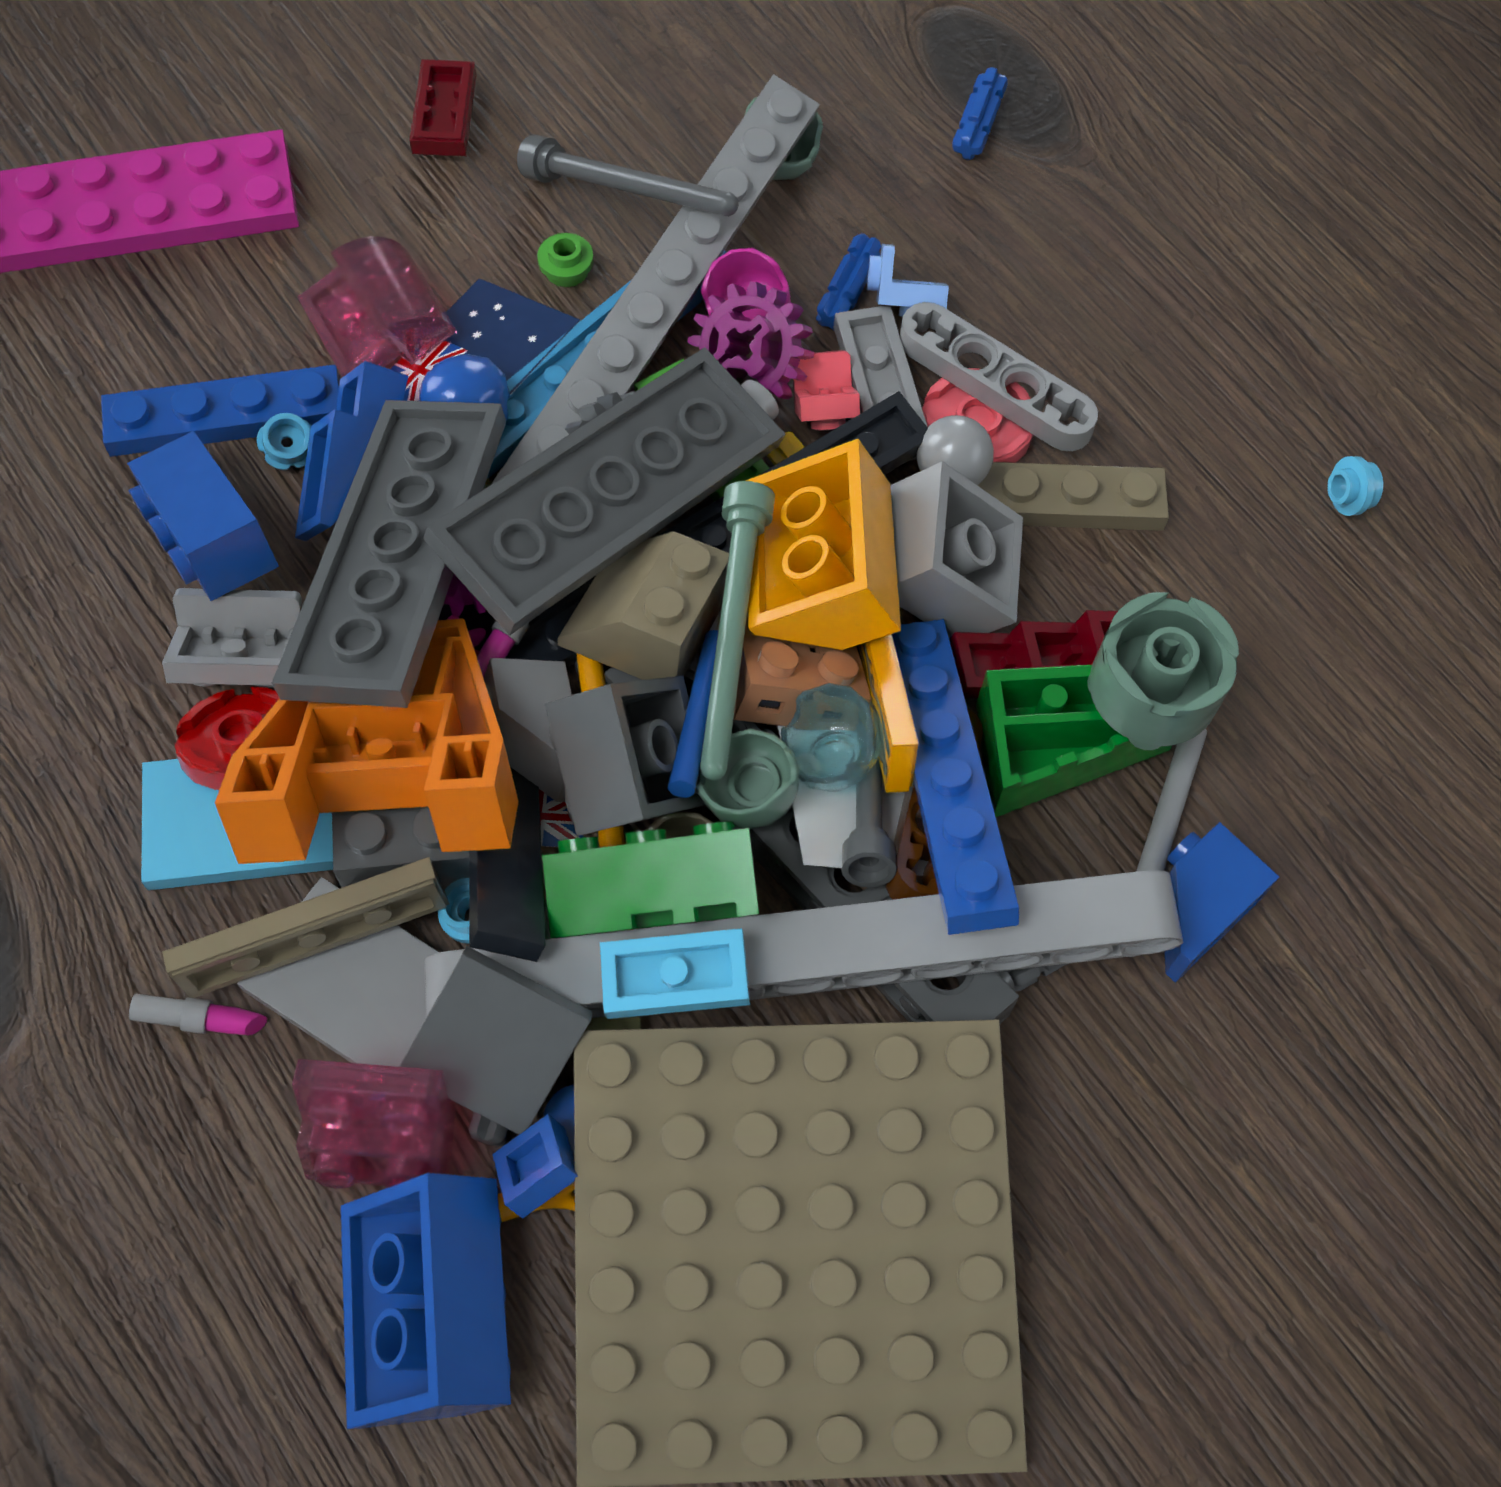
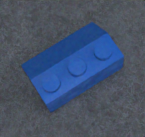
[341,1173,511,1429]

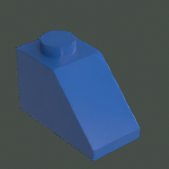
[1164,822,1279,983]

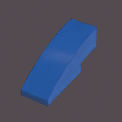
[295,361,408,541]

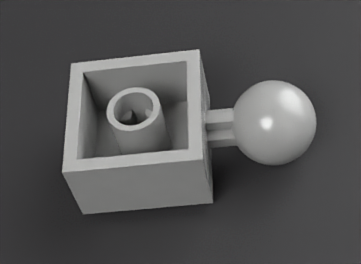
[890,415,1023,637]

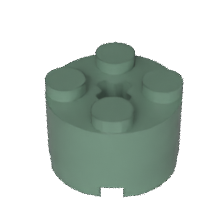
[1087,592,1239,750]

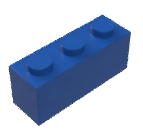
[127,431,279,601]

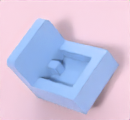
[867,244,949,317]

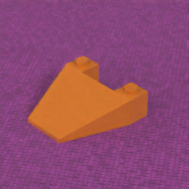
[215,619,519,864]

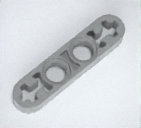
[900,302,1098,451]

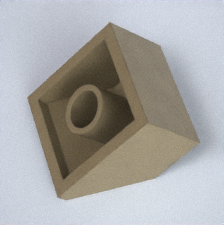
[558,531,729,680]

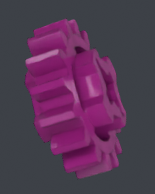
[687,281,814,400]

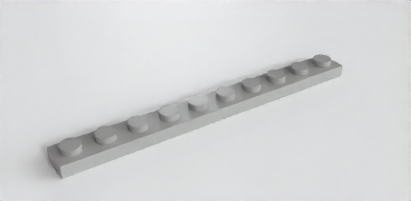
[491,74,820,485]

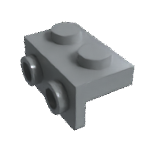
[162,588,303,688]

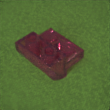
[297,236,457,377]
[292,1059,455,1189]

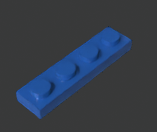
[101,364,340,457]

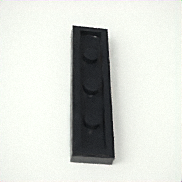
[469,767,546,962]

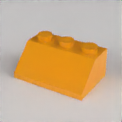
[746,438,901,650]

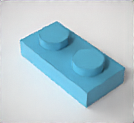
[600,928,750,1019]

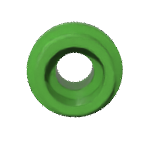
[537,233,594,287]

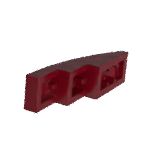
[949,610,1118,699]

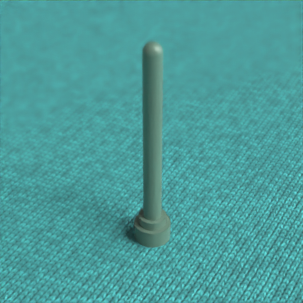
[700,481,775,780]

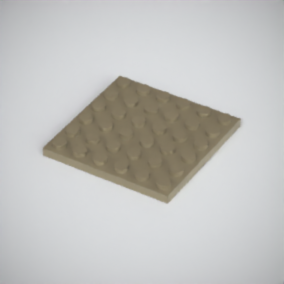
[574,1020,1027,1487]

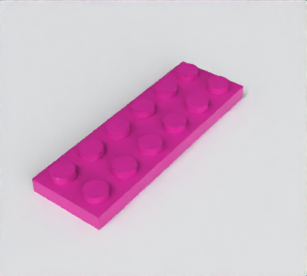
[0,129,299,273]

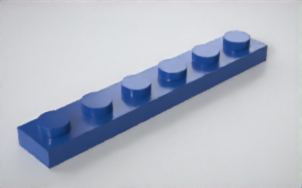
[892,619,1019,935]

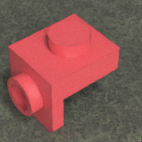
[793,350,860,430]

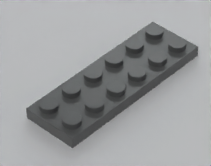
[423,347,786,636]
[272,400,506,708]

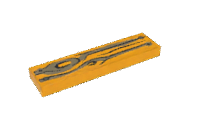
[857,634,919,793]

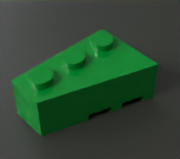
[976,665,1173,817]
[542,821,759,938]

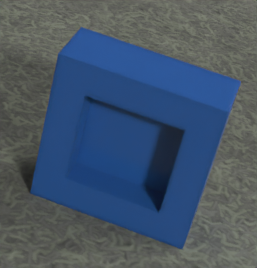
[492,1114,579,1219]

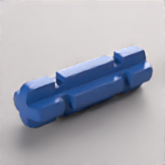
[952,67,1008,160]
[816,233,881,330]

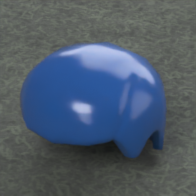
[419,354,510,421]

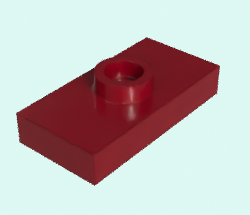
[409,59,477,156]

